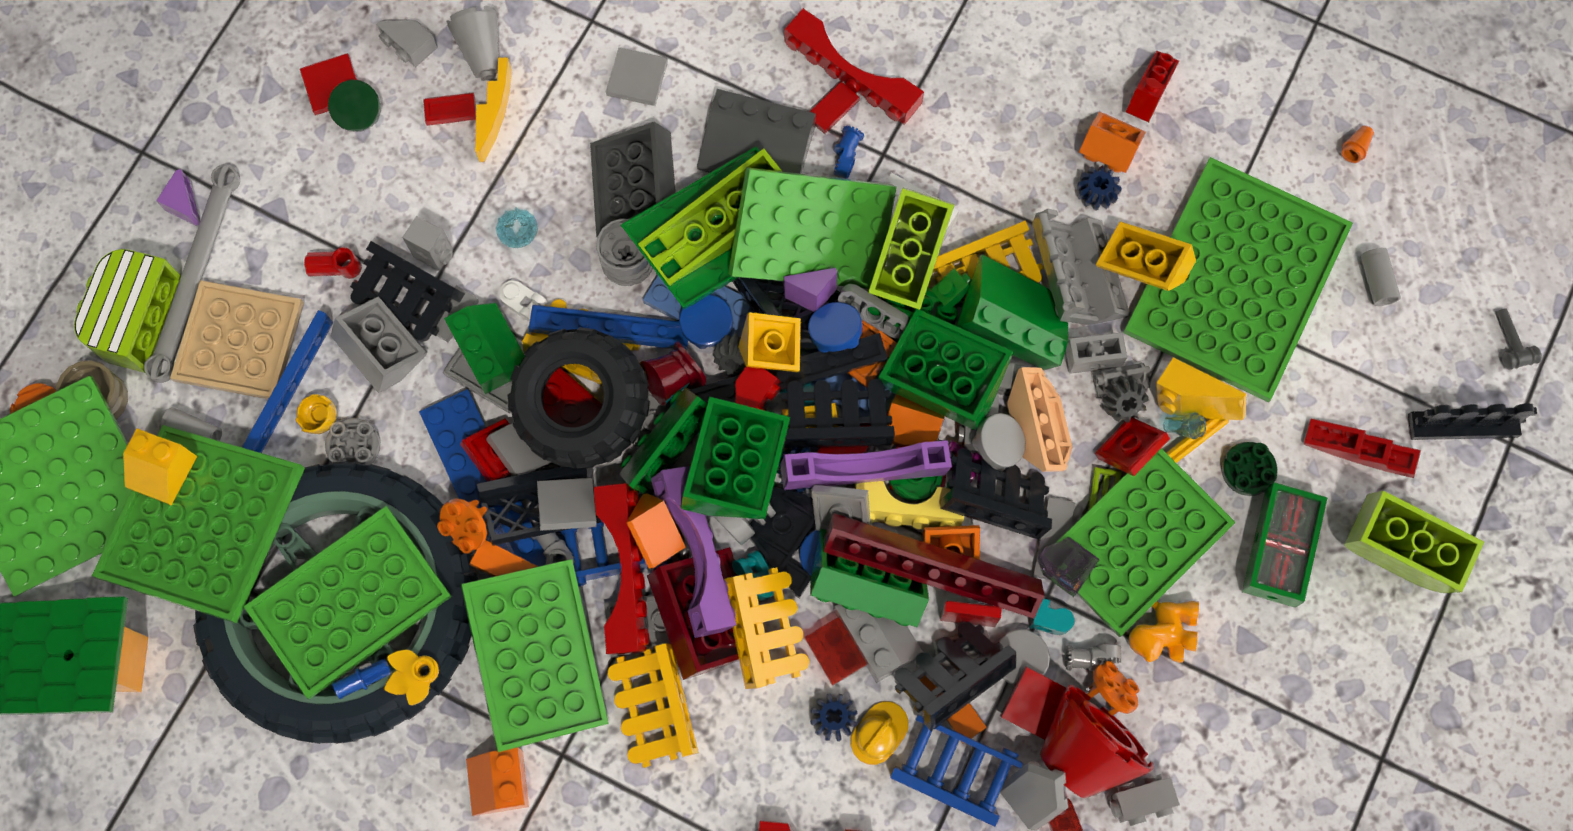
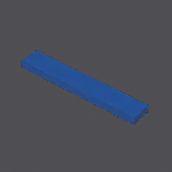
[529,305,688,350]
[242,310,333,453]

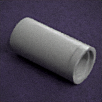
[1360,248,1401,306]
[159,407,222,441]

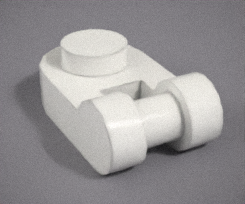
[499,281,547,322]

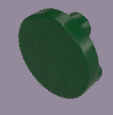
[328,80,381,132]
[1221,442,1277,496]

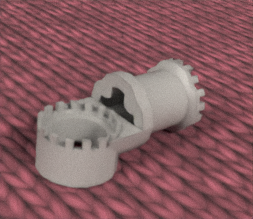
[531,532,575,565]
[1065,644,1121,672]

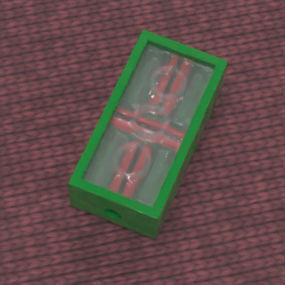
[1242,482,1328,608]

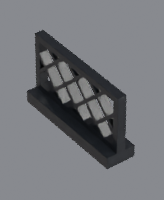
[732,277,829,323]
[477,466,601,546]

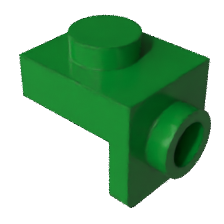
[931,269,972,310]

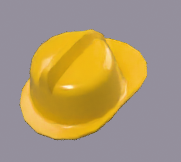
[851,701,909,765]

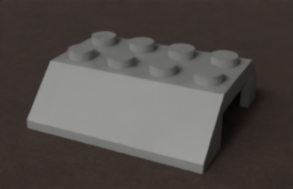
[1032,208,1130,325]

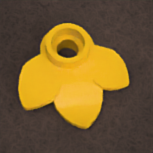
[384,650,439,705]

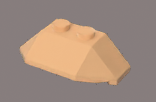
[1007,367,1073,472]

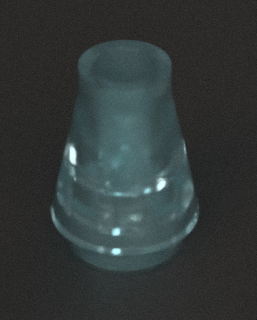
[1163,412,1206,439]

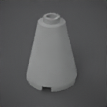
[446,6,499,81]

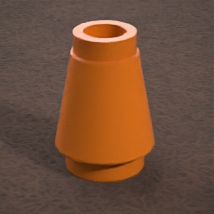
[1341,126,1374,163]

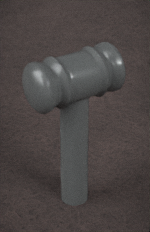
[1497,308,1542,370]

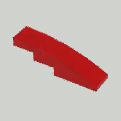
[1304,419,1421,478]

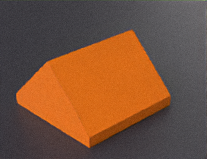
[887,394,945,447]
[627,494,686,569]
[922,525,980,560]

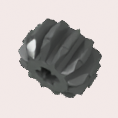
[714,333,746,376]
[1101,376,1149,423]

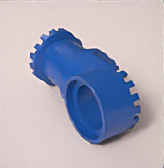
[833,125,864,179]

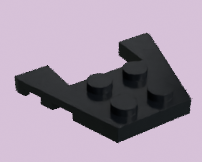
[750,487,815,599]

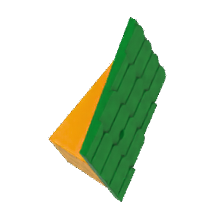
[0,596,148,715]

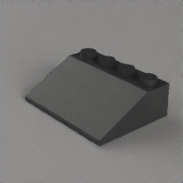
[697,89,816,174]
[590,122,676,238]

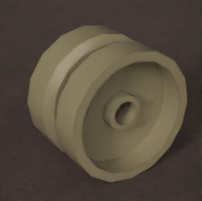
[56,360,128,420]

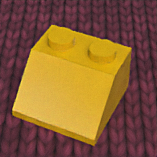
[123,428,197,505]

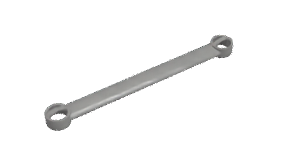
[144,164,240,383]

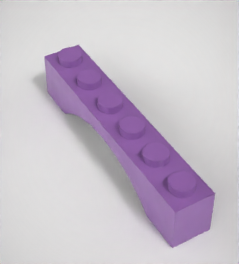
[780,440,952,490]
[651,466,736,638]

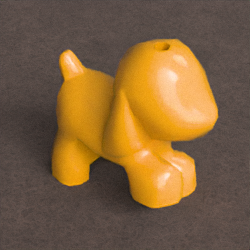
[1128,601,1199,663]

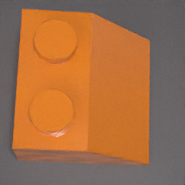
[1079,111,1146,173]
[466,747,529,816]

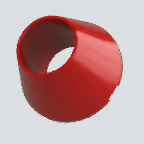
[1040,685,1154,799]

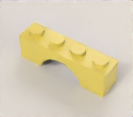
[853,481,964,529]

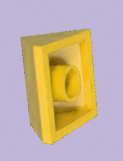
[738,312,800,372]

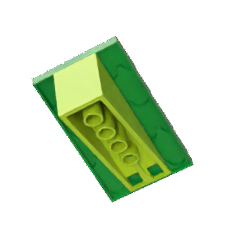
[621,146,782,310]

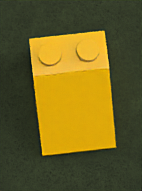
[1156,357,1247,420]

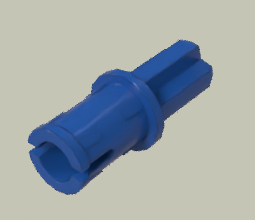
[332,660,391,699]

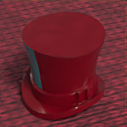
[639,341,706,406]

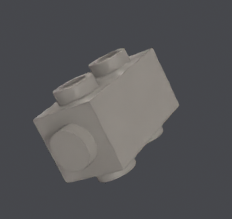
[1110,774,1180,826]

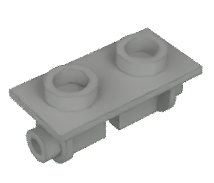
[1092,363,1151,397]

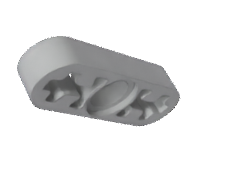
[838,284,910,339]

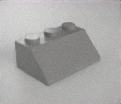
[331,297,427,393]
[834,604,922,683]

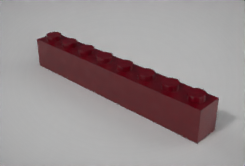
[823,513,1045,619]

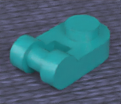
[732,551,774,601]

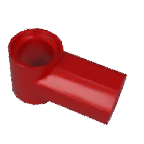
[304,248,362,279]

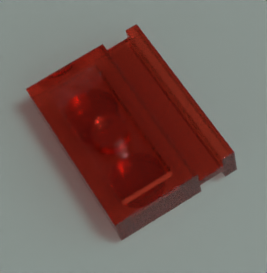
[804,617,867,686]

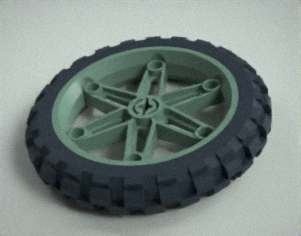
[193,462,478,744]

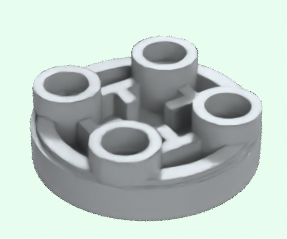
[972,413,1026,470]
[325,418,380,465]
[998,629,1050,685]

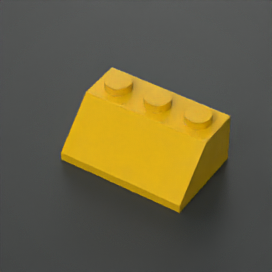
[1096,221,1196,291]

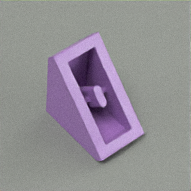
[156,169,200,226]
[784,268,837,312]

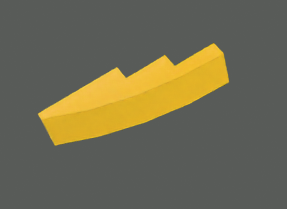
[475,57,512,162]

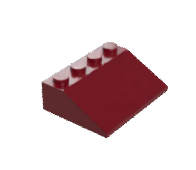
[647,547,739,680]

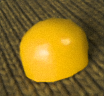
[295,394,337,434]

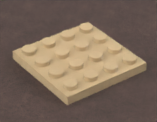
[170,280,304,399]

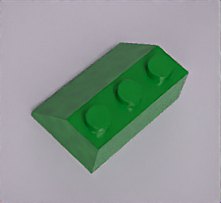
[444,303,525,394]

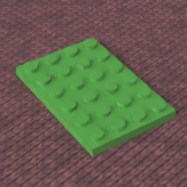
[728,167,897,289]
[1041,448,1236,637]
[244,506,452,699]
[461,559,609,752]

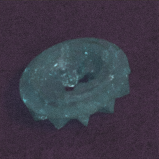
[496,208,538,248]

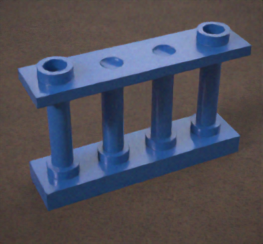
[557,496,673,587]
[890,714,1023,827]

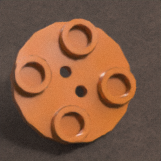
[437,498,487,554]
[1087,661,1139,716]

